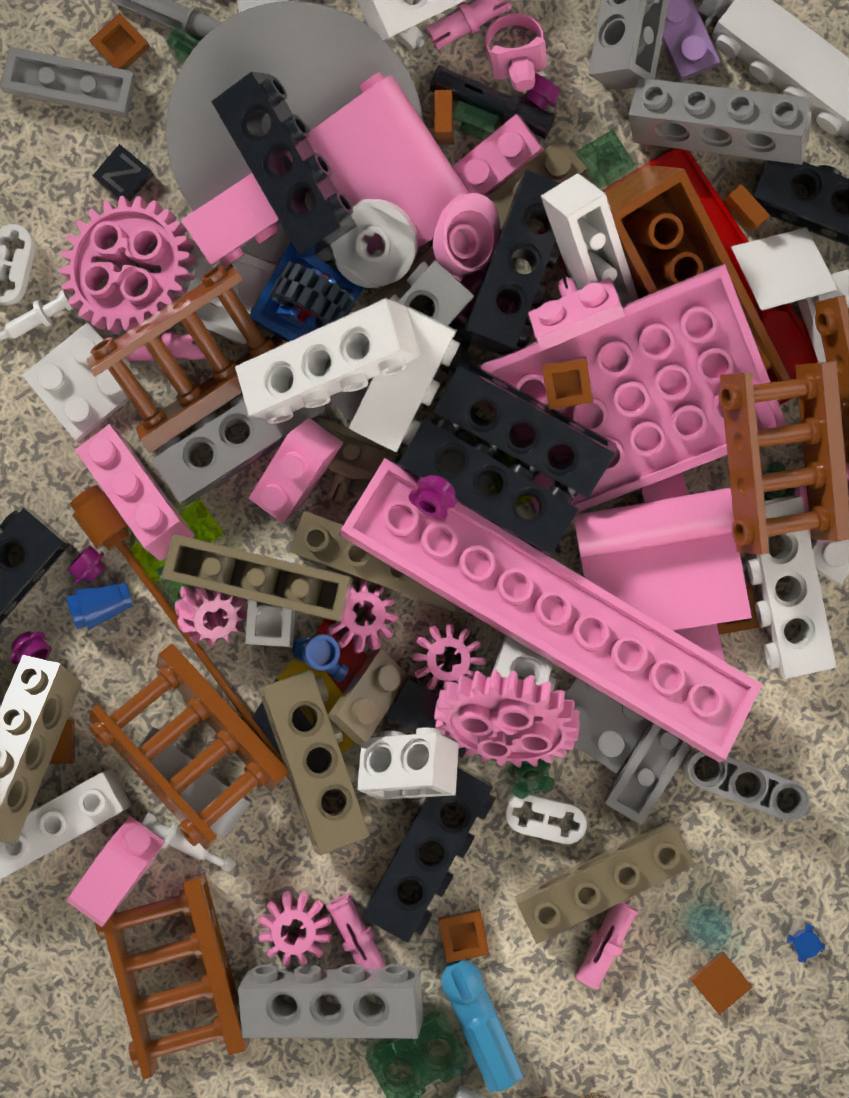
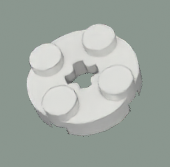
[331,199,418,288]

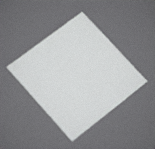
[731,227,838,310]

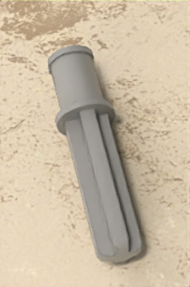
[111,0,222,41]

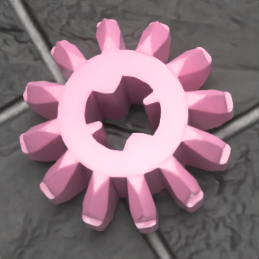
[326,579,398,653]
[174,586,248,648]
[412,622,485,691]
[258,891,332,967]

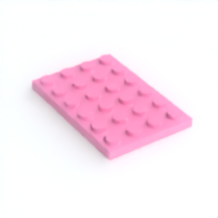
[478,264,787,514]

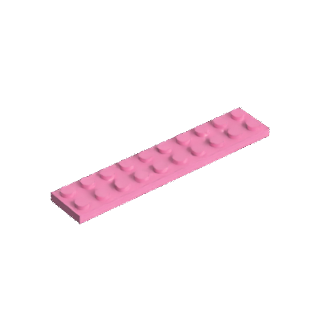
[339,458,763,762]

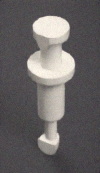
[0,290,74,341]
[141,812,236,872]

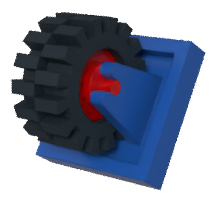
[249,242,364,342]

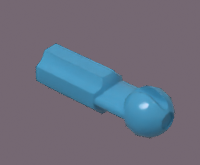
[440,960,524,1093]

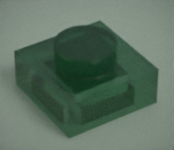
[452,101,500,140]

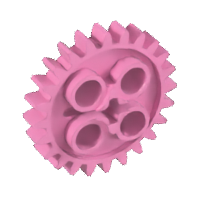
[59,196,196,335]
[434,670,580,768]

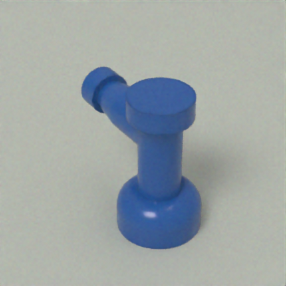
[292,634,349,682]

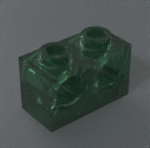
[365,1006,469,1098]

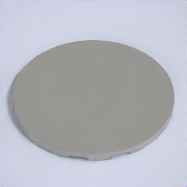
[166,1,423,263]

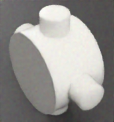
[394,25,425,51]

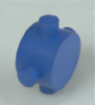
[787,924,825,963]

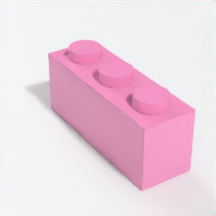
[75,424,195,561]

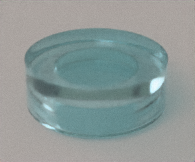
[687,903,732,949]

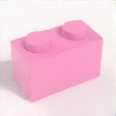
[181,173,281,268]
[248,417,343,524]

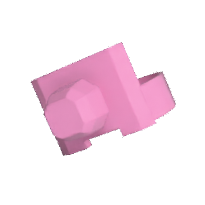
[485,13,547,92]

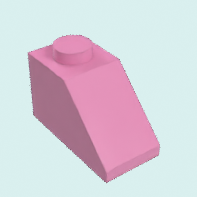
[67,816,165,927]

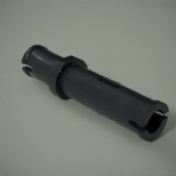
[429,65,556,140]

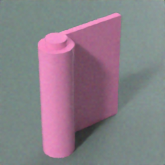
[286,72,469,255]
[574,488,752,631]

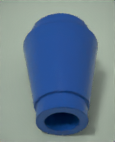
[66,582,134,630]

